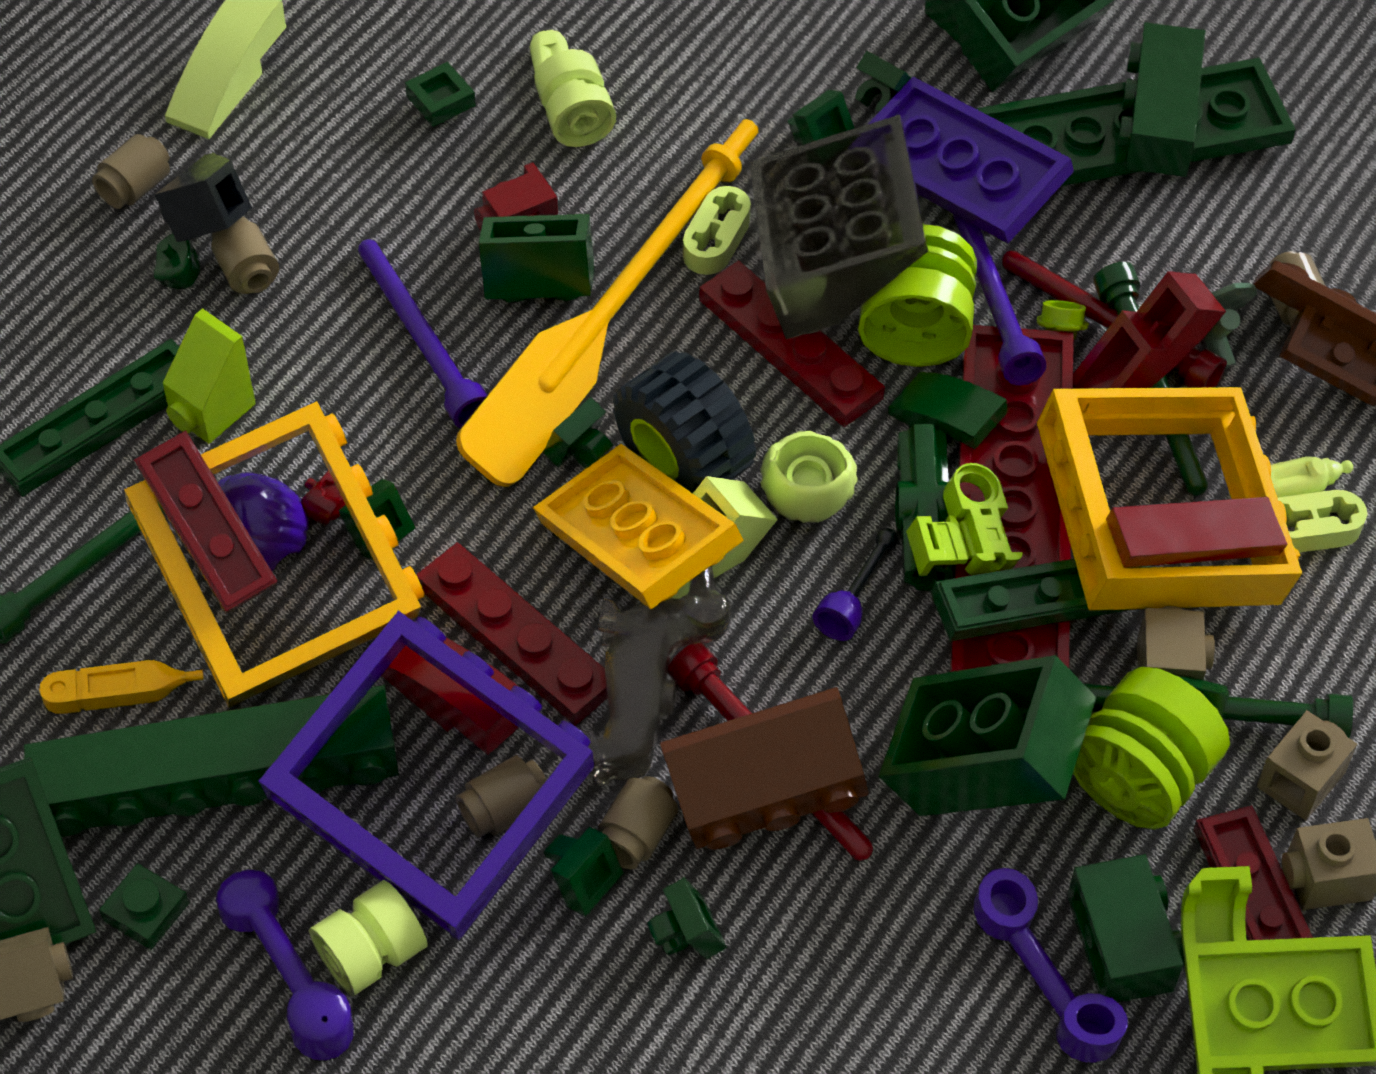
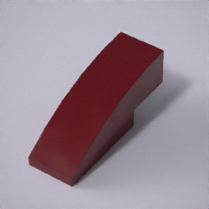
[1073,271,1226,389]
[381,638,519,755]

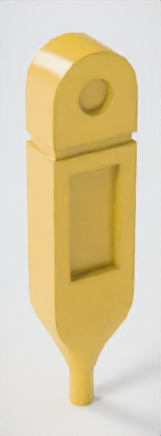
[39,660,204,714]

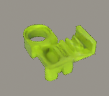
[906,463,1023,576]

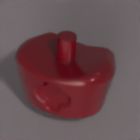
[301,471,346,526]

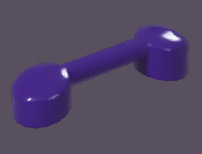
[974,868,1128,1063]
[216,869,354,1061]

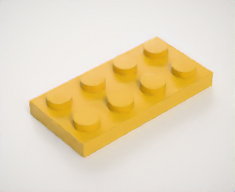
[533,444,744,609]

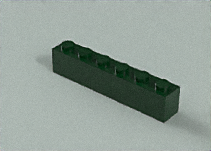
[24,685,399,837]

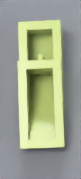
[165,0,286,139]

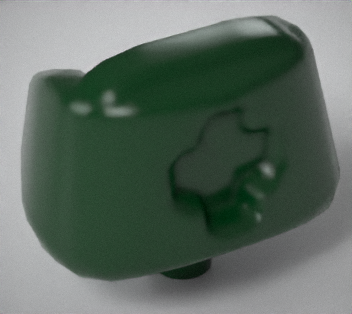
[154,233,200,289]

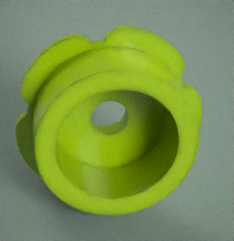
[1037,300,1089,340]

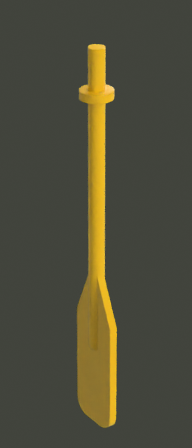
[456,119,759,487]

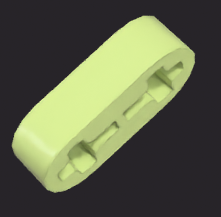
[683,186,751,275]
[1278,490,1367,553]

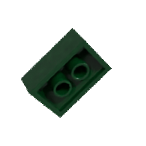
[953,0,1117,92]

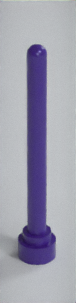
[953,214,1046,385]
[358,239,487,429]

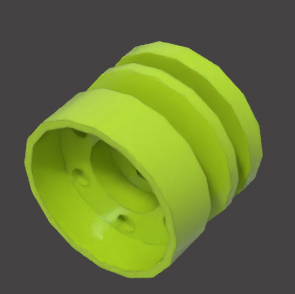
[858,223,977,367]
[1073,667,1230,830]

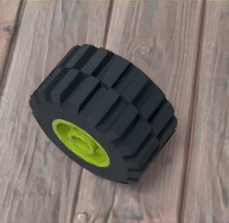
[613,351,756,493]

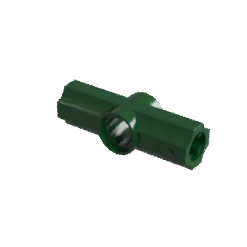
[895,424,954,591]

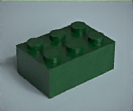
[878,655,1096,816]

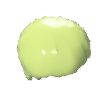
[761,431,858,523]

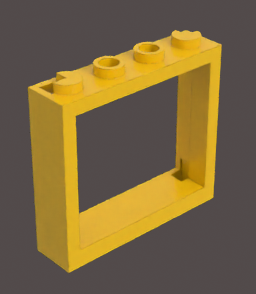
[1037,387,1302,610]
[124,401,425,708]

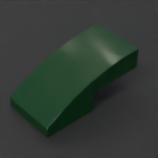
[888,372,1008,450]

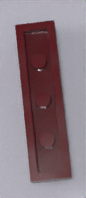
[699,260,885,428]
[416,542,617,726]

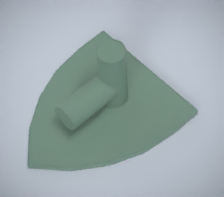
[1204,283,1257,369]

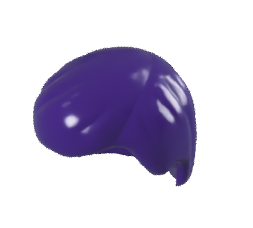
[189,472,309,571]

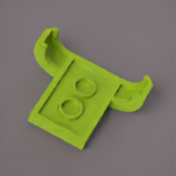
[1181,866,1376,1074]

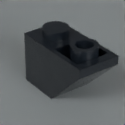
[155,153,252,243]

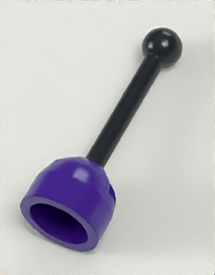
[812,528,898,641]

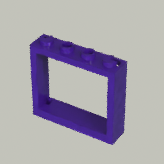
[259,611,594,940]

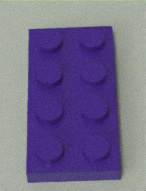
[848,77,1074,244]

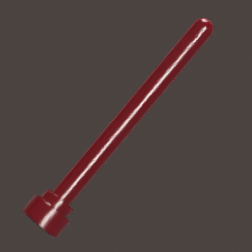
[1002,250,1227,388]
[667,641,873,861]

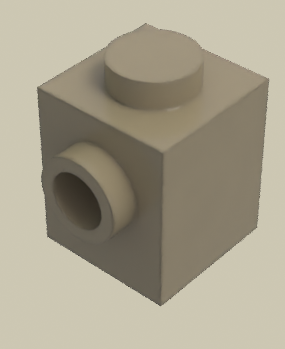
[1137,606,1215,680]
[1256,710,1357,821]
[1282,818,1376,910]
[0,927,73,1022]

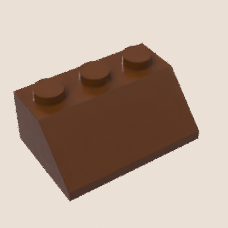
[660,687,869,850]

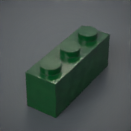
[1118,22,1206,177]

